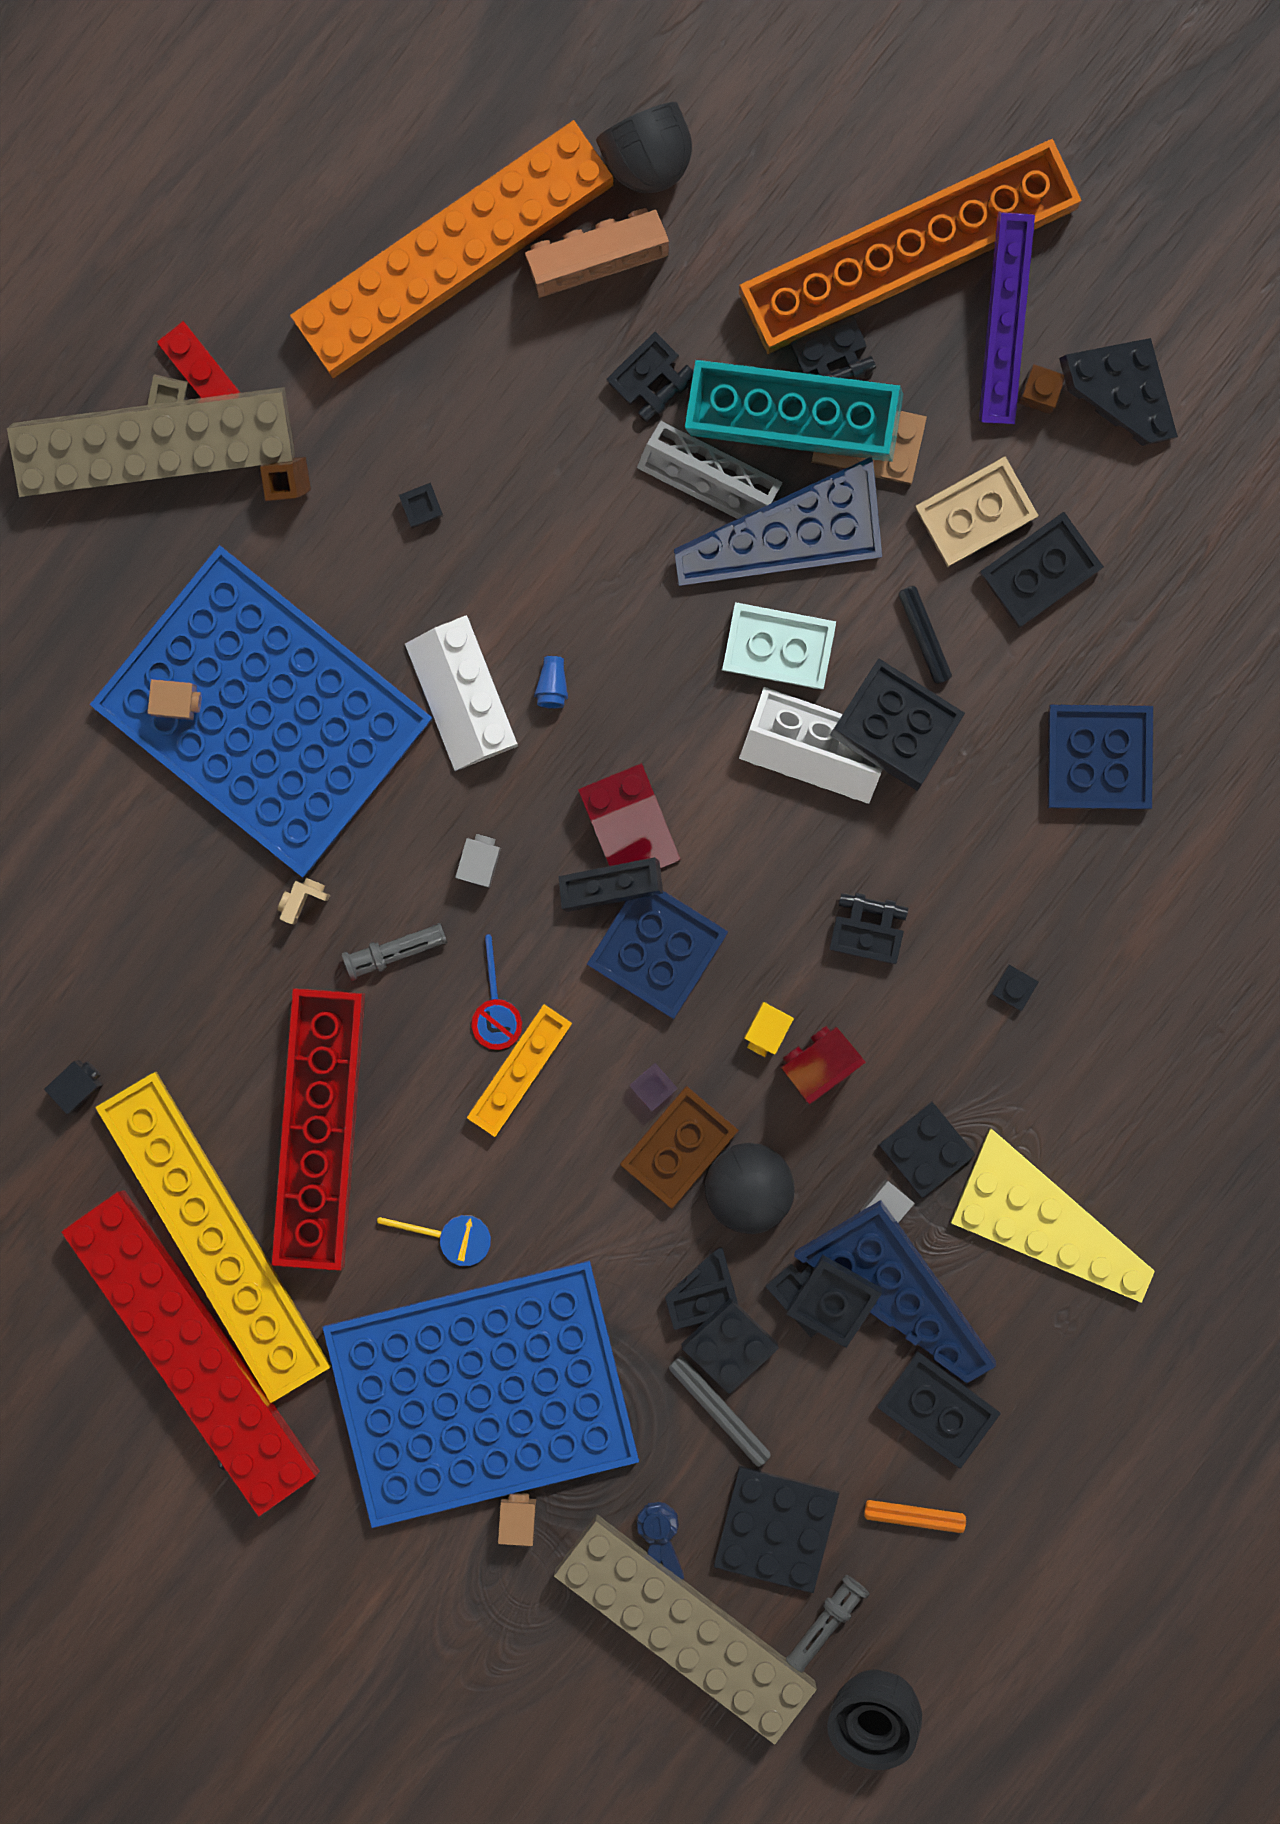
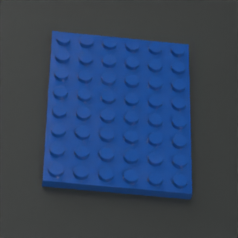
[90,545,433,878]
[323,1260,639,1528]

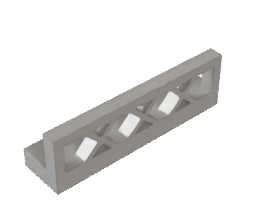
[637,421,782,519]

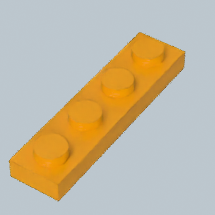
[467,1004,572,1137]

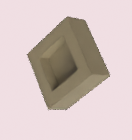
[147,374,188,405]

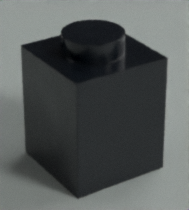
[44,1060,103,1114]

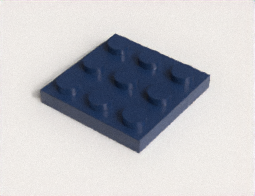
[1047,705,1153,809]
[587,891,728,1019]

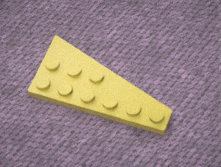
[950,1127,1155,1303]

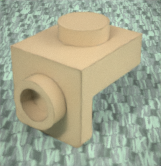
[277,878,330,925]

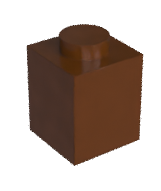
[1018,364,1065,414]
[260,457,311,501]

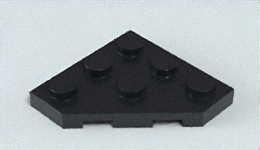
[1059,338,1178,446]

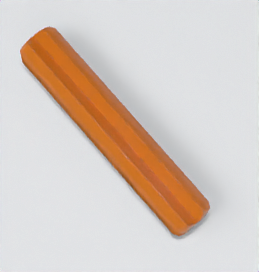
[864,1500,966,1533]

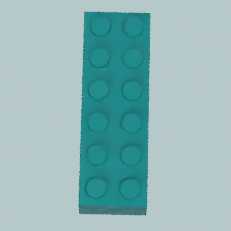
[685,360,904,462]

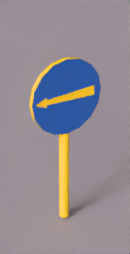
[377,1215,491,1266]

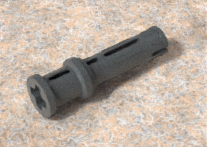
[342,923,447,982]
[786,1575,870,1673]

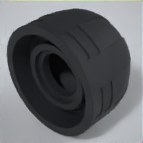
[596,102,692,193]
[705,1143,795,1234]
[827,1669,922,1770]

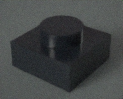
[399,482,444,528]
[991,964,1039,1011]

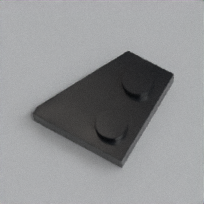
[665,1247,739,1330]

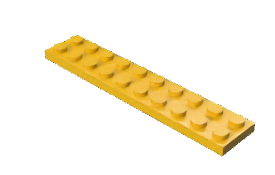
[95,1072,331,1403]

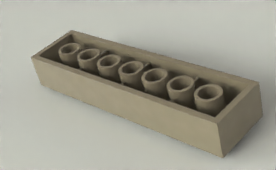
[7,387,295,497]
[554,1514,817,1745]

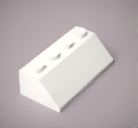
[405,615,518,771]
[739,687,882,804]

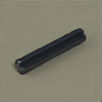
[899,586,952,684]

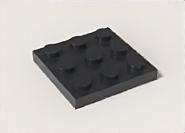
[830,658,965,791]
[714,1465,840,1593]

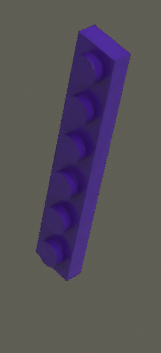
[979,212,1035,424]

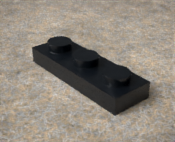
[559,857,663,912]

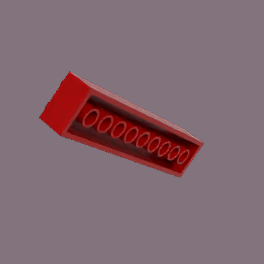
[61,1190,320,1517]

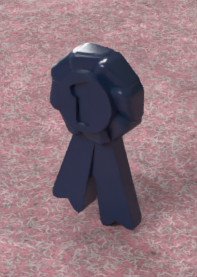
[637,1502,684,1579]

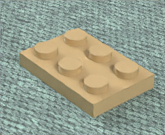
[914,456,1038,567]

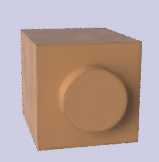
[148,679,202,720]
[498,1492,536,1546]

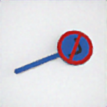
[471,934,523,1050]

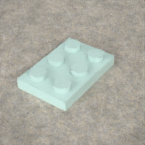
[722,602,836,690]

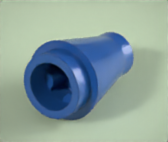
[534,656,568,709]

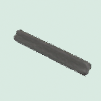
[669,1356,771,1467]

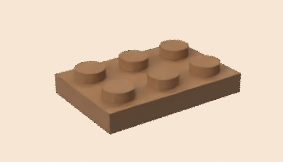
[811,411,927,485]

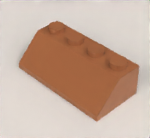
[525,208,669,298]

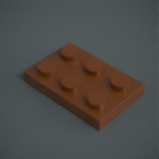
[620,1085,739,1209]

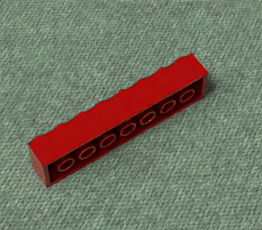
[272,988,365,1271]

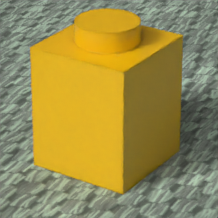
[744,1002,794,1057]

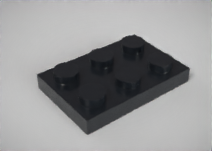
[979,512,1104,628]
[876,1351,1001,1469]

